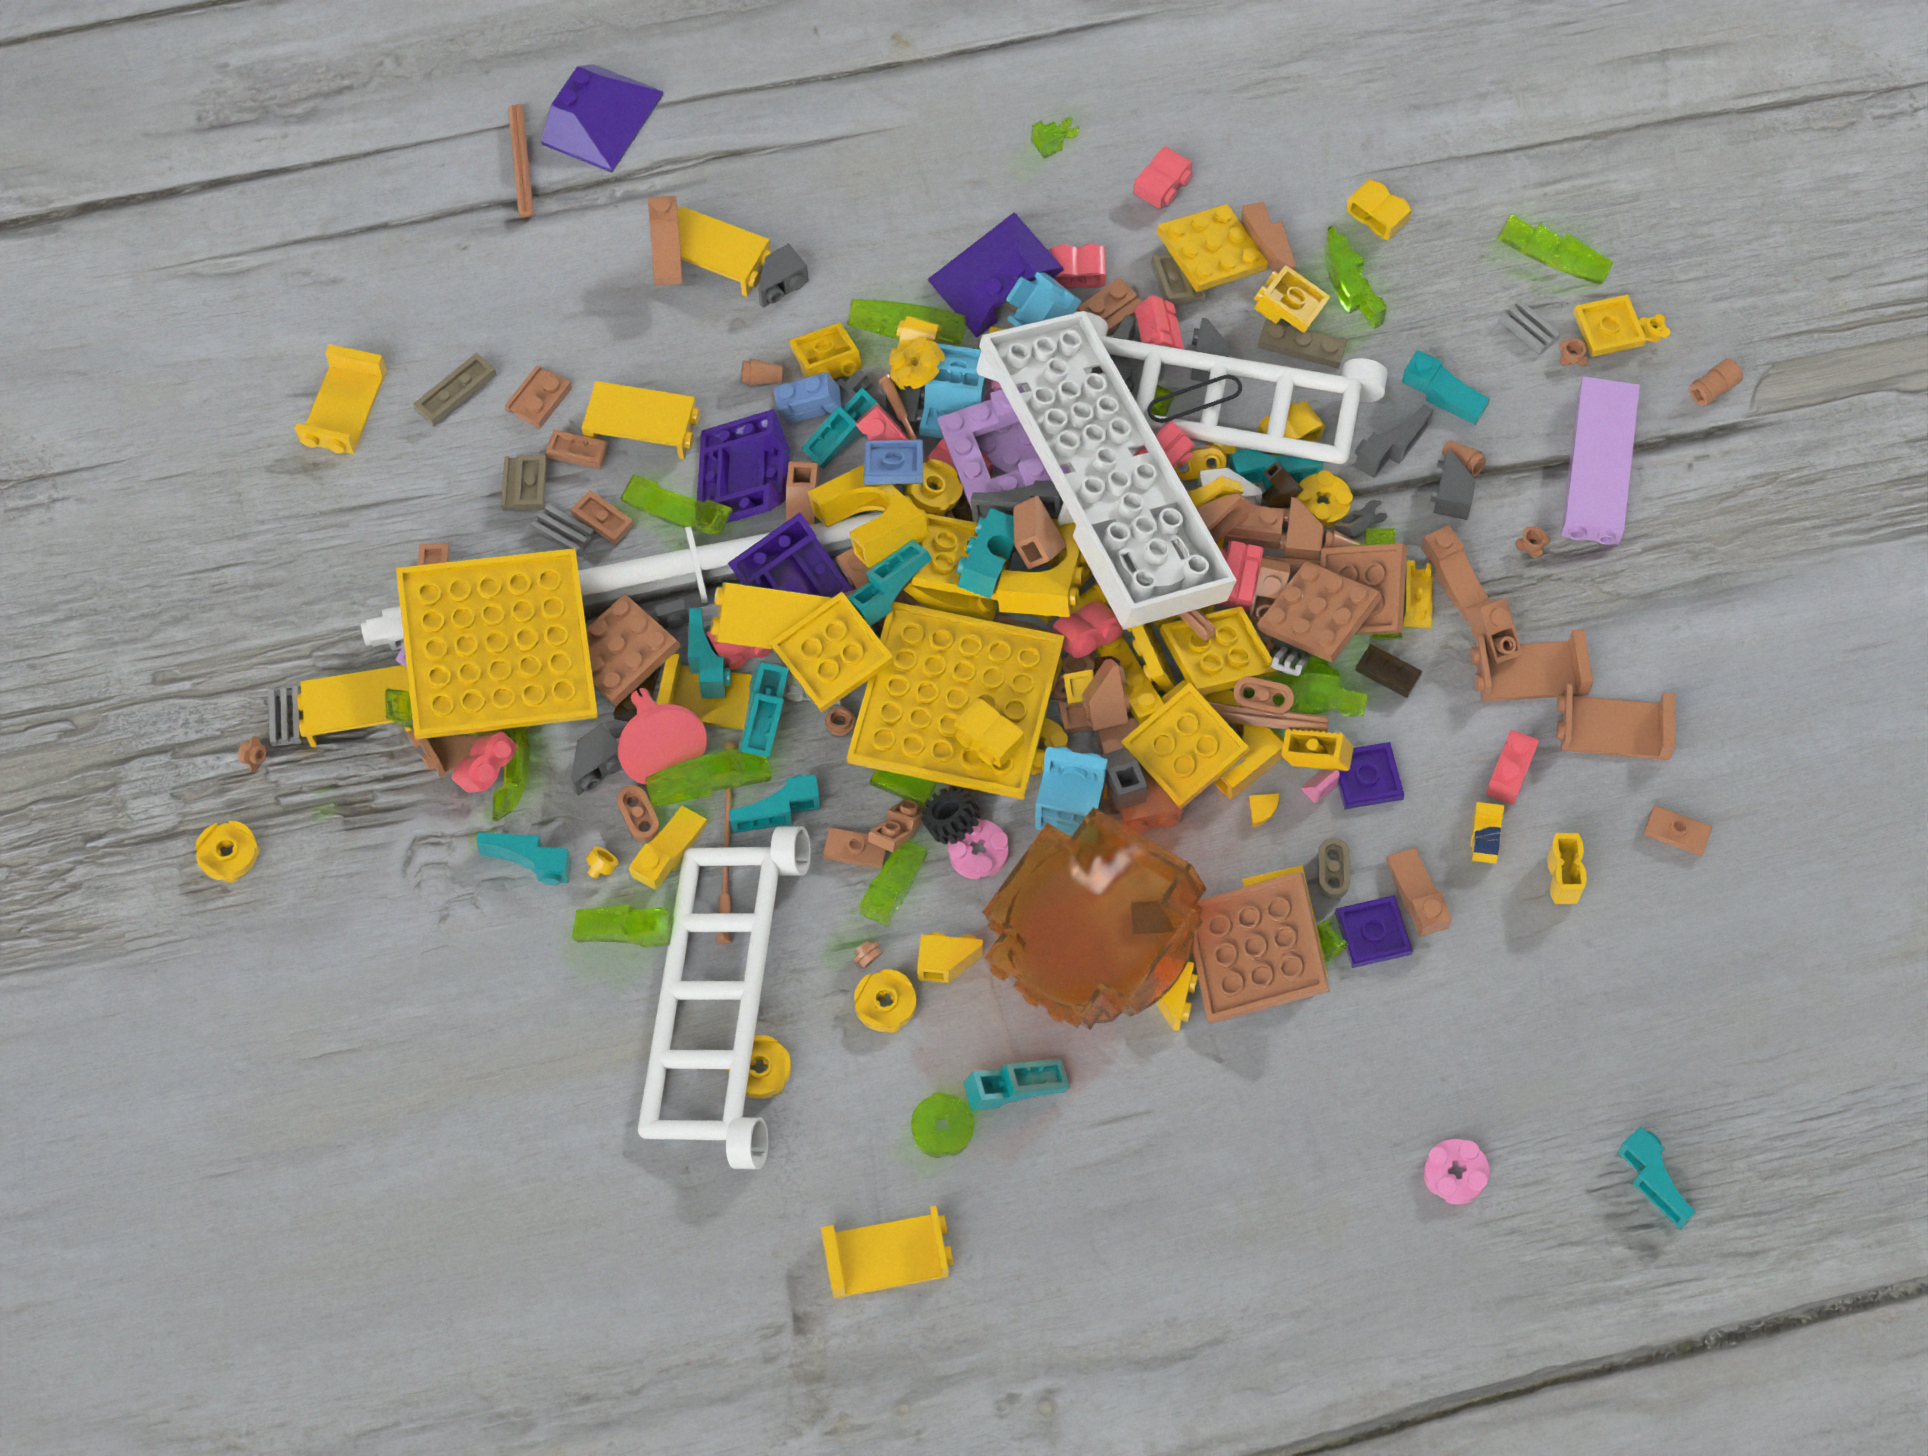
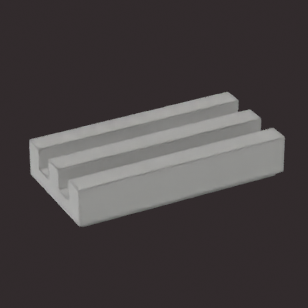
[1499,299,1561,355]
[530,503,595,556]
[1271,646,1311,676]
[268,686,302,747]

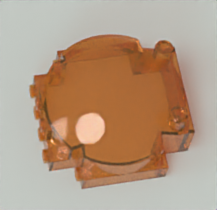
[982,807,1207,1030]

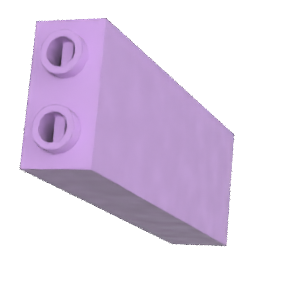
[1561,376,1640,545]

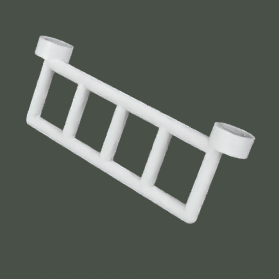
[1074,311,1388,464]
[638,826,811,1169]

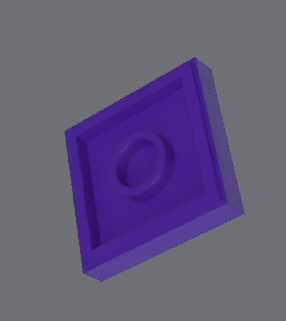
[1338,742,1405,810]
[1335,895,1413,968]

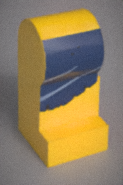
[1470,802,1504,864]

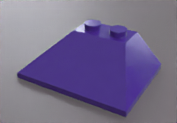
[541,64,664,173]
[927,212,1064,338]
[695,409,790,531]
[728,512,854,598]

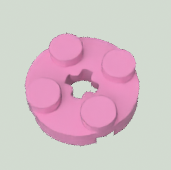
[948,819,1008,879]
[1423,1139,1490,1205]

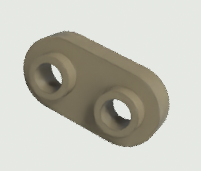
[1318,838,1350,899]

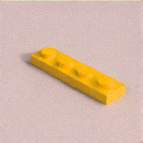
[1094,635,1164,725]

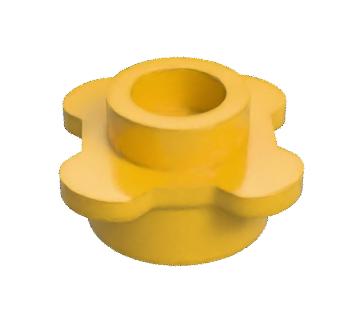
[1639,314,1671,342]

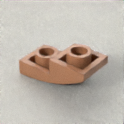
[868,799,923,853]

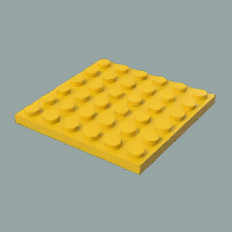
[396,548,597,739]
[846,601,1065,800]

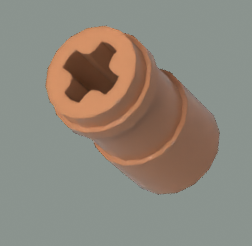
[1689,358,1743,406]

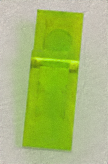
[859,841,927,926]
[572,905,674,948]

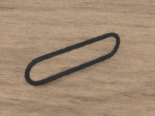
[1147,374,1242,423]

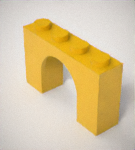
[808,464,930,568]
[997,519,1088,617]
[1161,679,1284,801]

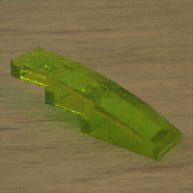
[1497,214,1614,285]
[847,299,966,344]

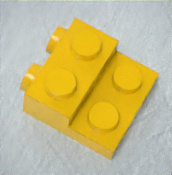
[1254,265,1331,333]
[788,322,863,379]

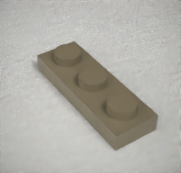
[1258,319,1347,369]
[413,352,497,426]

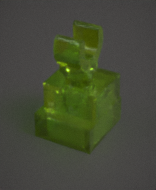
[1031,117,1079,159]

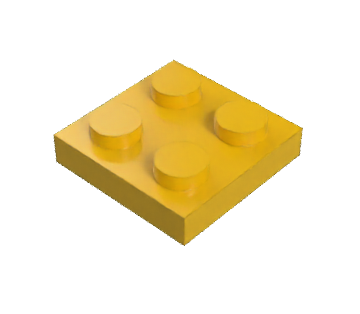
[1573,294,1647,357]

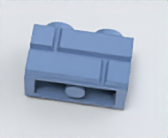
[774,372,841,425]

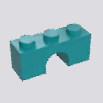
[956,508,1015,599]

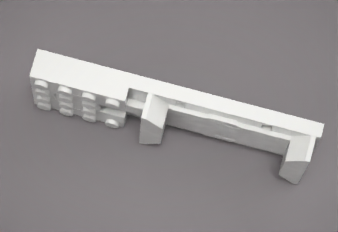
[976,311,1237,630]

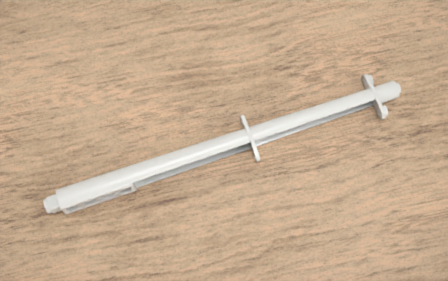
[361,486,945,651]

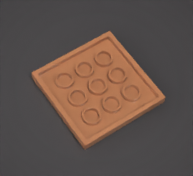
[1183,871,1330,1024]

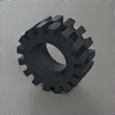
[921,786,981,844]

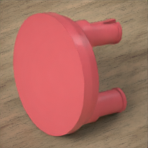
[618,688,707,785]

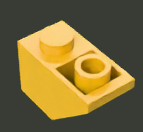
[917,932,983,983]
[1149,955,1198,1031]

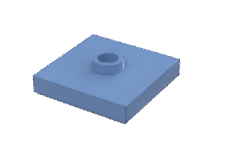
[864,440,923,485]

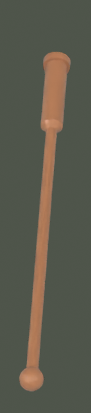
[879,375,955,519]
[716,741,736,944]

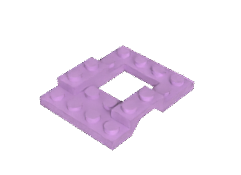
[937,385,1069,511]

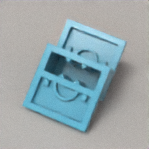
[919,344,986,439]
[1035,746,1108,841]

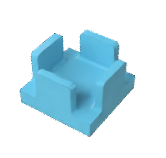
[1006,271,1081,327]

